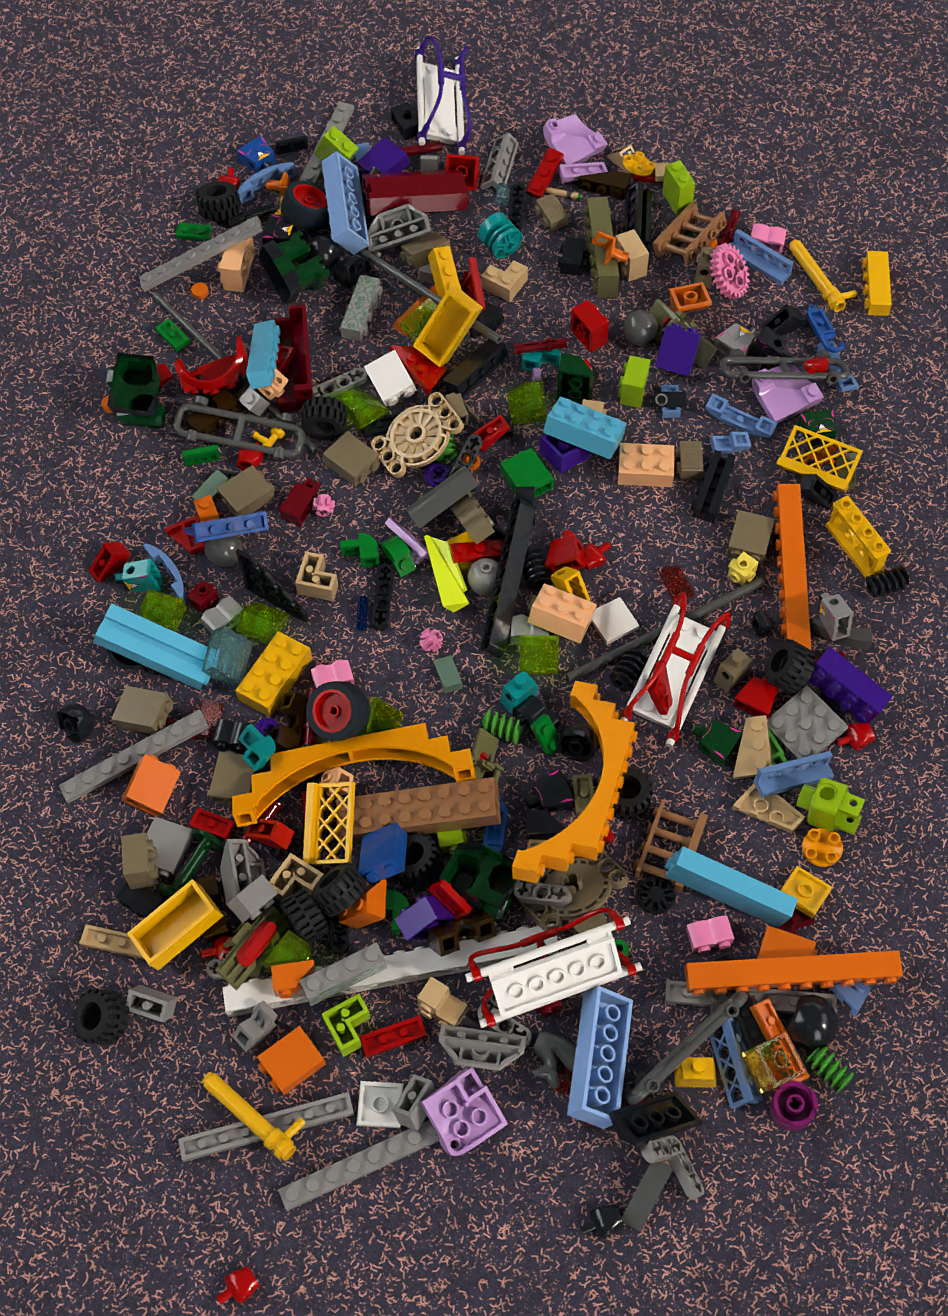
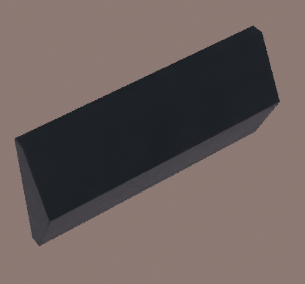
[609,1091,703,1147]

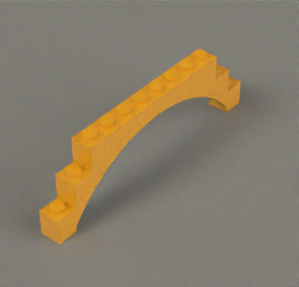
[512,681,638,884]
[232,723,476,827]

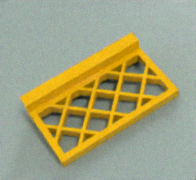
[776,425,863,493]
[303,782,355,866]

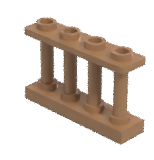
[652,202,726,265]
[633,800,708,893]

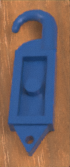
[805,303,844,353]
[483,796,508,871]

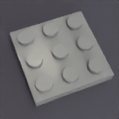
[767,685,848,759]

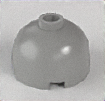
[467,558,499,596]

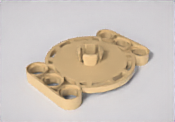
[371,392,464,478]

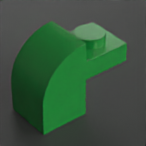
[340,533,380,567]
[379,535,417,578]
[385,890,409,936]

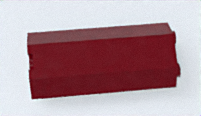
[362,169,470,215]
[274,304,313,413]

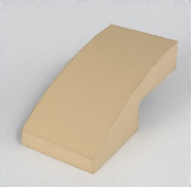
[653,162,670,181]

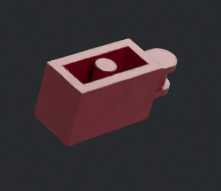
[279,477,321,527]

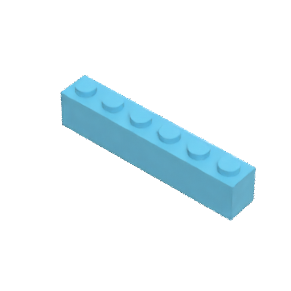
[246,319,281,389]

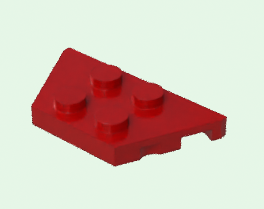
[460,257,486,311]
[389,345,447,395]

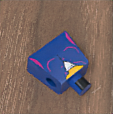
[237,135,275,173]

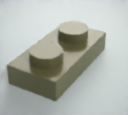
[572,774,594,815]

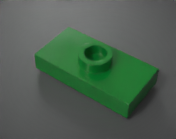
[182,445,221,466]

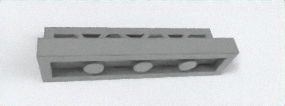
[480,132,519,193]

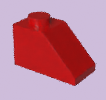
[89,542,131,583]
[245,818,295,850]

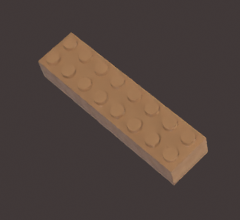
[336,777,501,844]

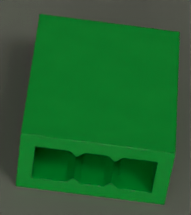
[500,448,554,497]

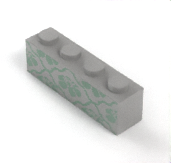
[340,275,383,342]
[299,942,387,1006]

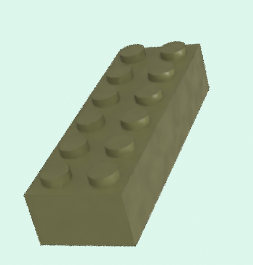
[583,197,619,299]

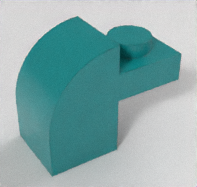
[522,349,561,371]
[238,724,276,771]

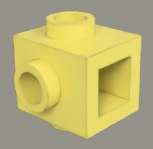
[728,552,758,586]

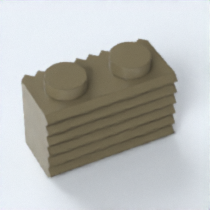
[534,193,569,232]
[675,441,703,480]

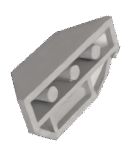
[367,204,432,252]
[220,839,266,913]
[438,1024,527,1071]

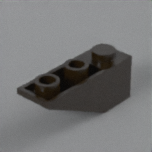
[578,171,631,199]

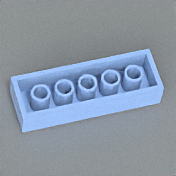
[322,151,369,255]
[567,986,633,1129]

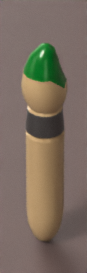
[545,187,583,200]

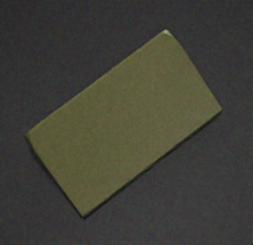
[835,453,856,490]

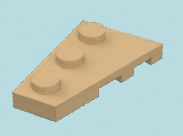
[733,715,772,779]
[732,784,805,833]

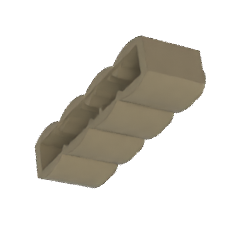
[449,492,495,545]

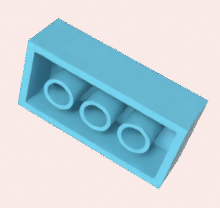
[543,397,627,459]

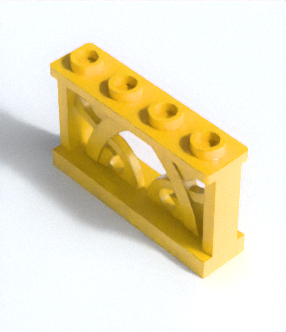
[825,496,891,579]

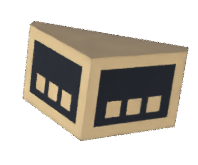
[607,144,635,174]

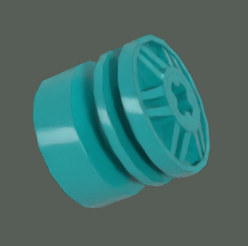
[478,212,523,259]

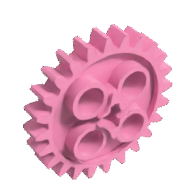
[709,243,750,300]

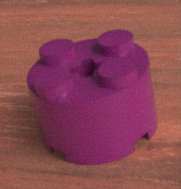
[770,1081,818,1131]

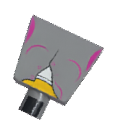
[714,324,755,365]
[818,593,853,641]

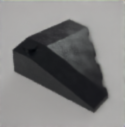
[236,549,309,624]

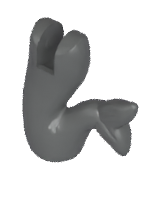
[531,1030,577,1088]

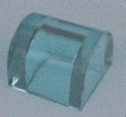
[495,183,510,207]

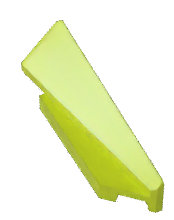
[424,535,469,612]

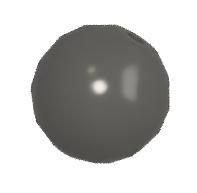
[623,310,658,346]
[204,535,243,568]

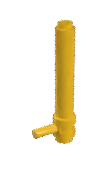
[789,240,857,312]
[202,1072,306,1161]

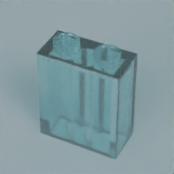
[202,626,253,687]

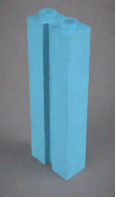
[93,603,219,690]
[665,846,798,927]

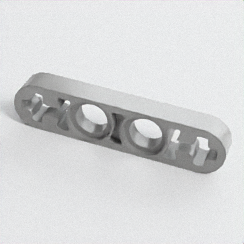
[313,368,368,398]

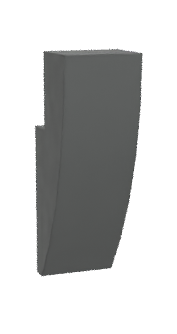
[811,619,872,650]
[622,1161,674,1232]

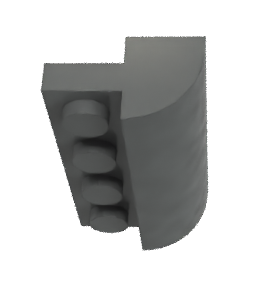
[405,465,479,529]

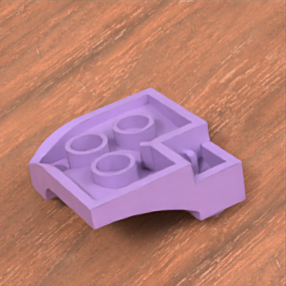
[543,114,608,164]
[752,365,824,423]
[420,1067,508,1156]

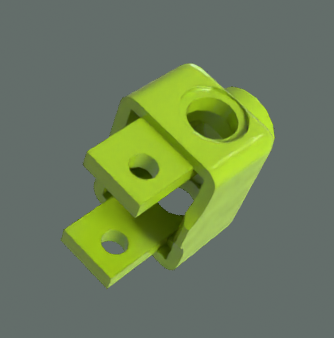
[796,777,865,835]

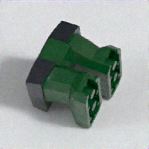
[258,231,330,304]
[106,353,168,429]
[438,843,518,923]

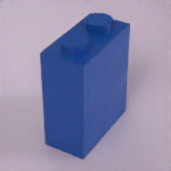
[358,822,407,884]

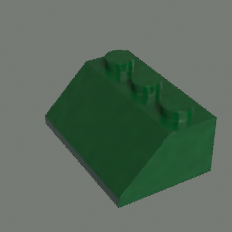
[557,353,594,405]

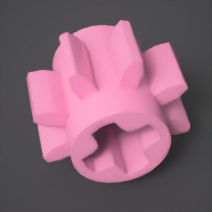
[312,494,335,517]
[419,628,443,652]

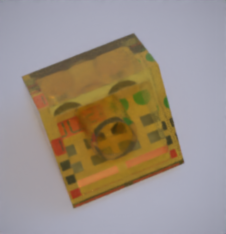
[741,1032,806,1094]

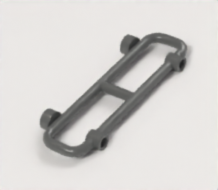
[719,349,850,384]
[173,396,305,461]
[626,991,748,1104]

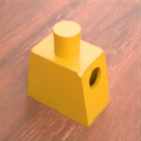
[551,566,590,601]
[674,1057,716,1088]

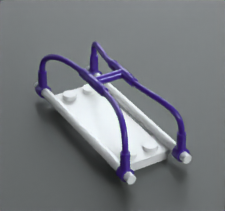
[415,36,472,155]

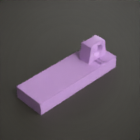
[558,162,608,184]
[385,518,430,564]

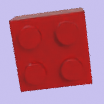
[570,299,609,353]

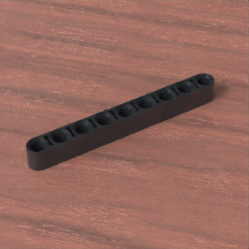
[480,498,535,658]

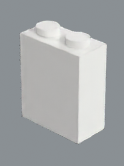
[364,350,417,407]

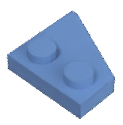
[829,982,871,1017]

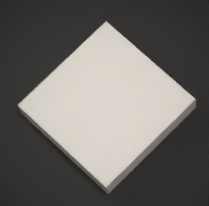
[591,597,639,645]
[357,1081,404,1128]

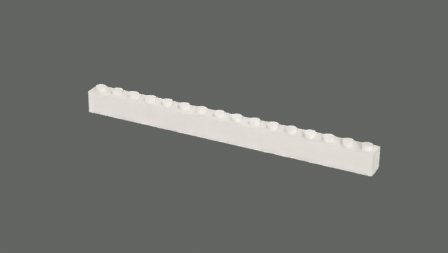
[222,923,559,1017]

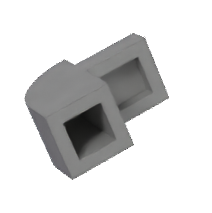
[233,1000,278,1052]

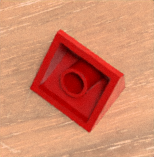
[445,154,480,191]

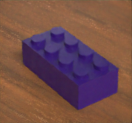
[808,647,893,724]

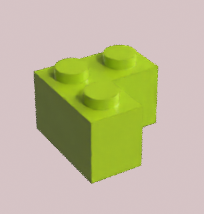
[618,355,651,408]
[321,993,371,1057]

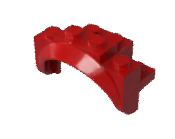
[175,335,250,396]

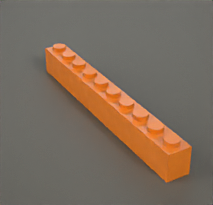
[773,484,812,650]
[684,950,903,996]

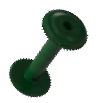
[157,829,224,899]

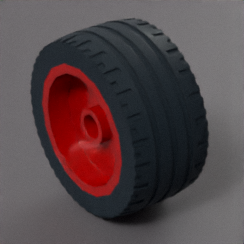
[281,180,329,231]
[306,681,370,741]

